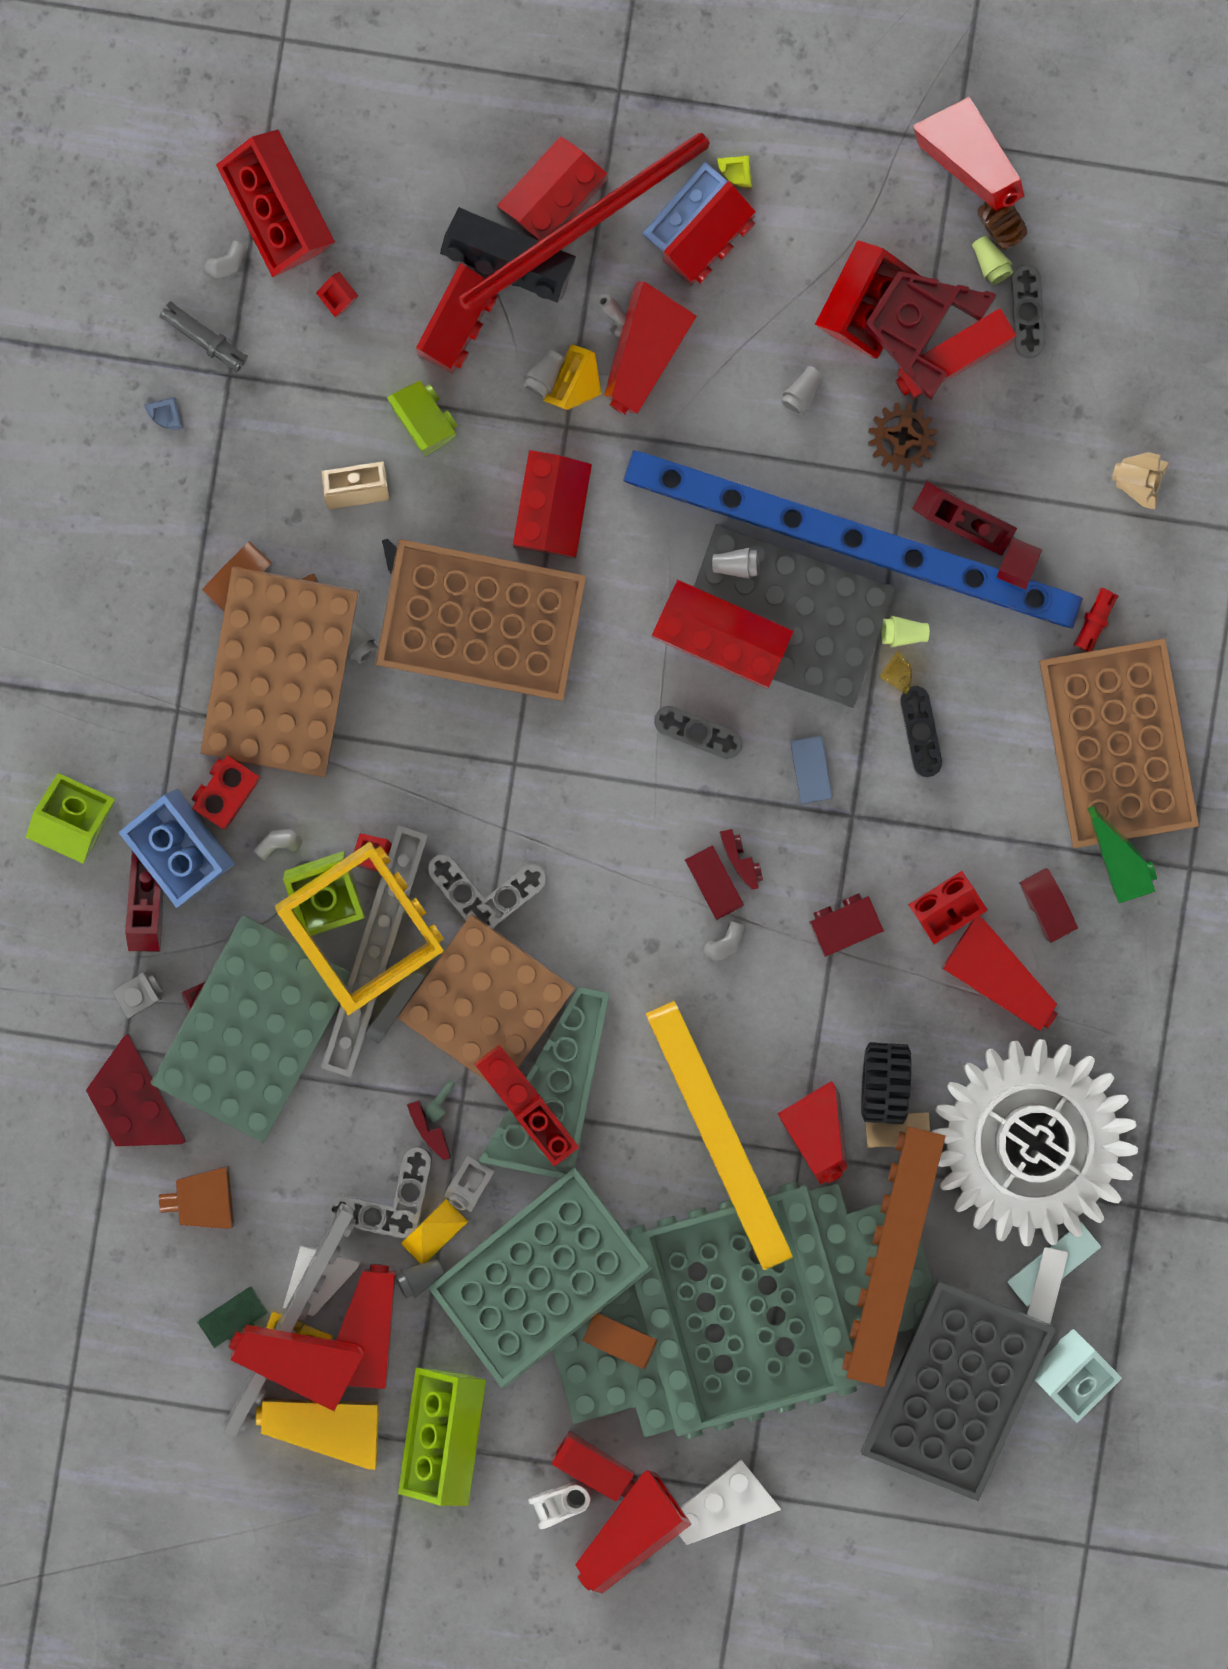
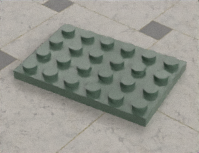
[150,914,351,1143]
[428,1167,653,1389]

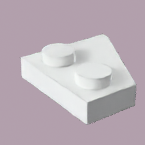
[283,1245,360,1316]

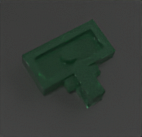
[197,1286,268,1348]

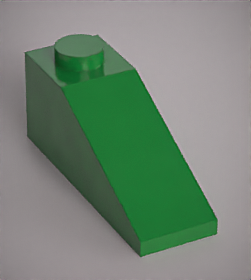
[1087,806,1157,904]

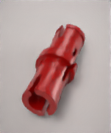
[1073,587,1119,652]

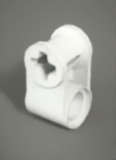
[528,1481,592,1529]

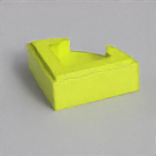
[717,156,752,189]

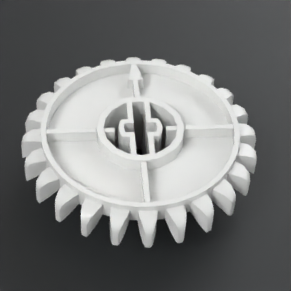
[931,1039,1138,1246]

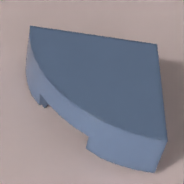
[144,397,183,430]

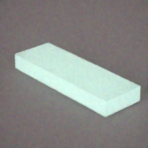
[1006,1222,1101,1307]

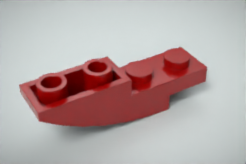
[474,1044,579,1167]

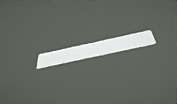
[1027,1247,1068,1324]

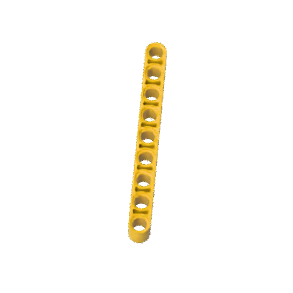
[645,1001,793,1270]

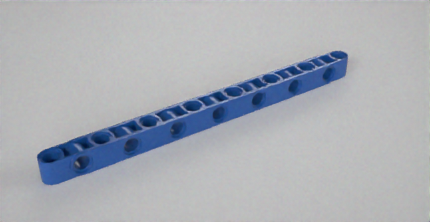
[623,450,1083,629]

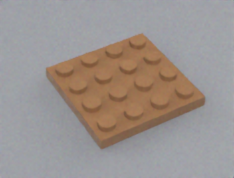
[397,914,575,1082]

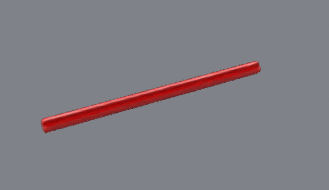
[459,133,710,312]

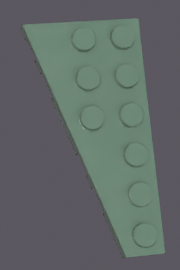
[478,987,610,1179]

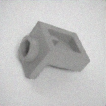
[112,972,163,1019]
[444,1155,495,1212]

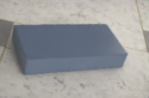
[790,736,832,804]

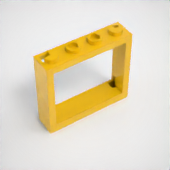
[275,842,444,1016]

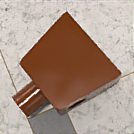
[159,1166,234,1229]

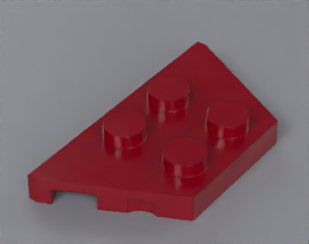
[86,1034,187,1146]

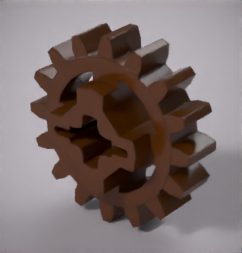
[868,403,937,473]

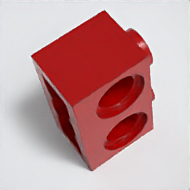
[191,755,261,830]
[908,871,988,944]

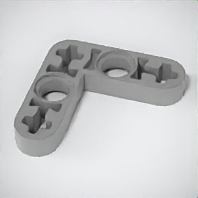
[428,855,546,929]
[327,1147,431,1238]

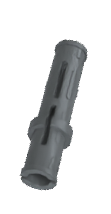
[159,301,248,373]

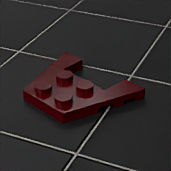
[865,271,996,400]

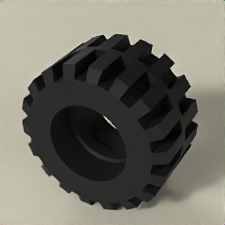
[861,1042,912,1124]

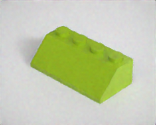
[398,1367,486,1506]

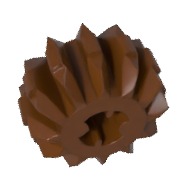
[978,201,1027,250]

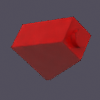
[777,1081,848,1185]
[551,1430,636,1502]

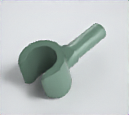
[424,1079,455,1123]

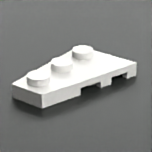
[679,1459,781,1545]

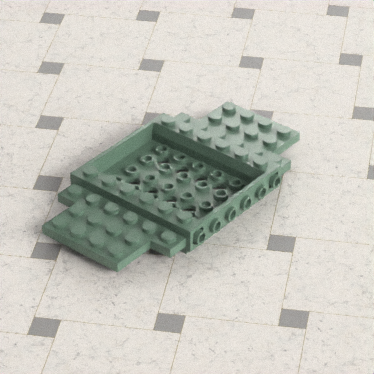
[553,1181,934,1440]

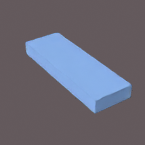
[643,162,728,252]

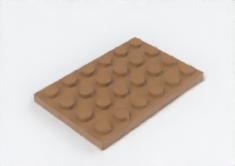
[375,539,586,701]
[200,566,359,778]
[1039,638,1199,849]

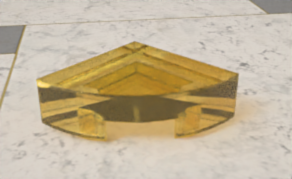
[879,651,912,694]

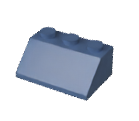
[118,789,235,908]

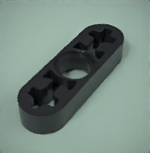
[900,686,942,777]

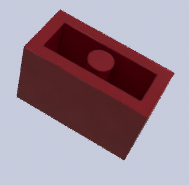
[809,893,884,957]

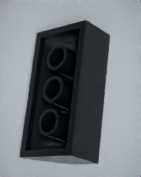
[440,207,576,303]

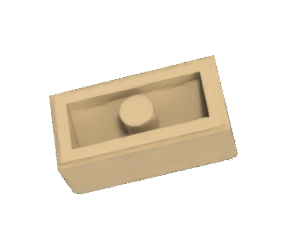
[321,461,390,509]
[865,1112,930,1148]

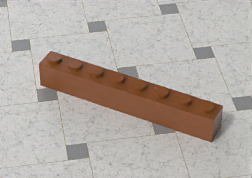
[842,1126,946,1387]

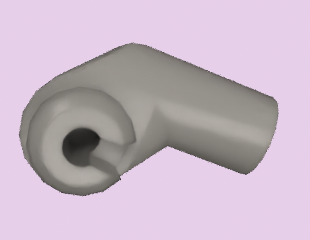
[204,240,248,279]
[596,294,626,338]
[253,829,302,861]
[704,921,745,961]

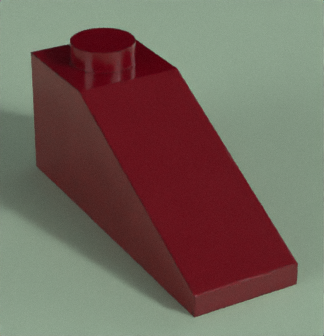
[912,481,1017,556]
[125,851,163,952]

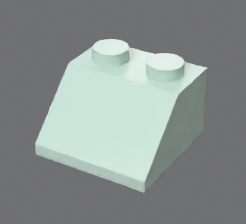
[1034,1329,1122,1423]

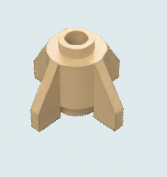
[1112,452,1169,510]

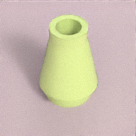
[972,236,1013,285]
[881,616,930,647]

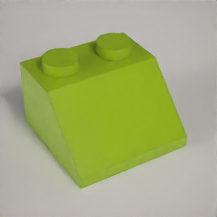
[387,380,458,457]
[25,773,115,864]
[283,851,365,936]

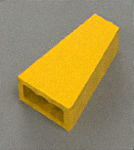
[256,1398,379,1470]

